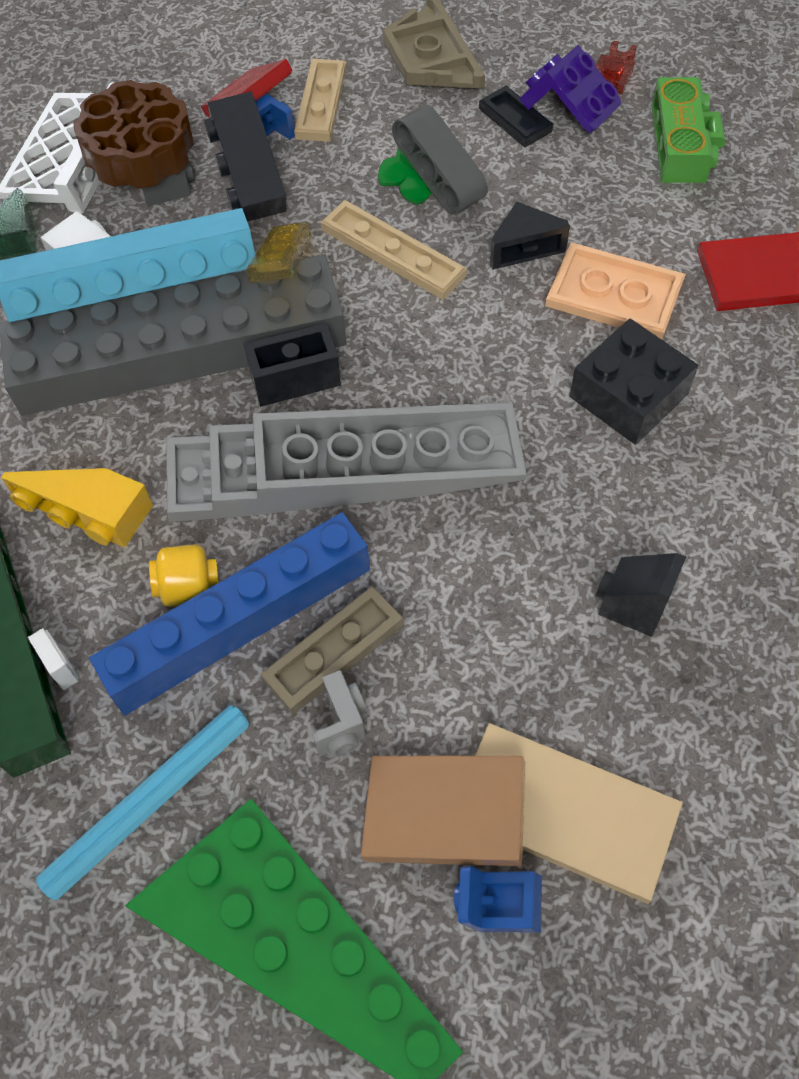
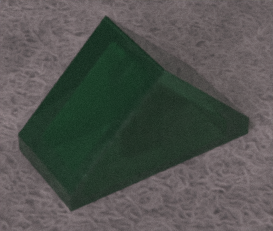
[0,188,38,261]

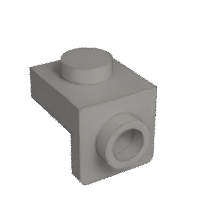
[312,670,366,757]

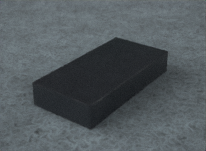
[479,85,553,148]

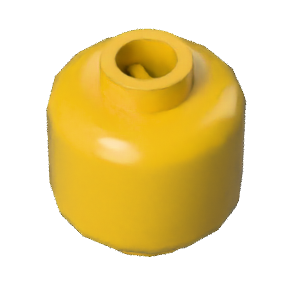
[149,544,219,608]

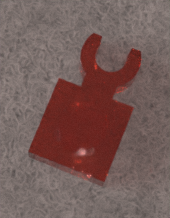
[595,41,637,94]

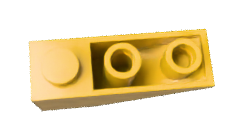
[1,468,153,548]

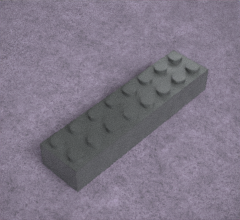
[0,254,347,416]

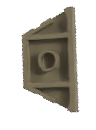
[383,0,485,89]

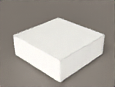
[28,628,79,690]

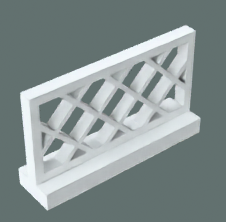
[0,83,112,214]

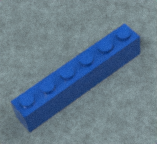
[89,512,370,716]

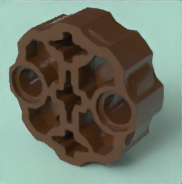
[73,80,194,189]

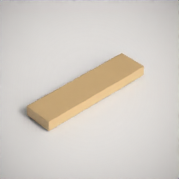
[321,200,467,300]

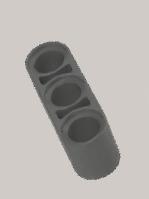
[392,105,488,214]

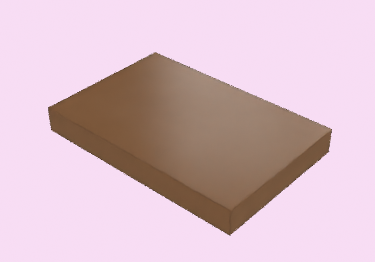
[361,756,525,866]

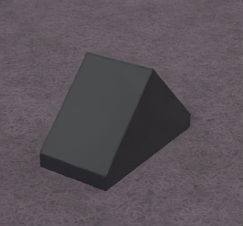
[490,202,570,270]

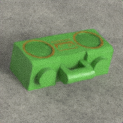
[651,77,726,183]

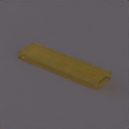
[246,222,312,283]

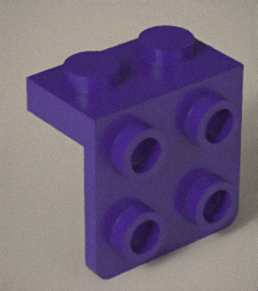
[519,45,621,133]

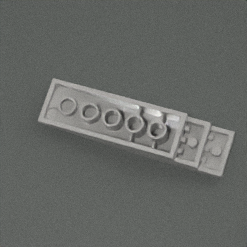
[166,402,527,522]

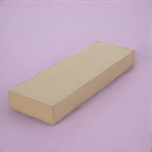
[294,59,347,142]

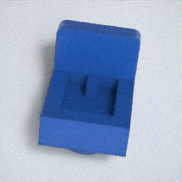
[255,93,295,140]
[454,866,542,933]

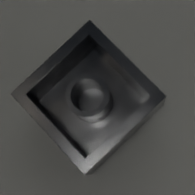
[569,318,699,445]

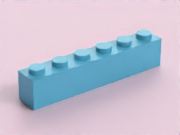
[0,208,258,322]

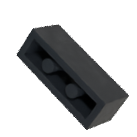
[204,91,287,222]

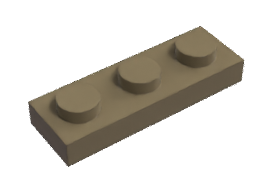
[260,586,404,715]

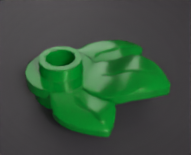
[378,149,432,204]

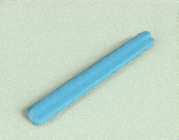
[36,705,249,900]

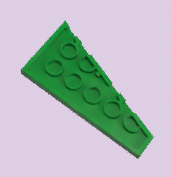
[125,799,463,1079]

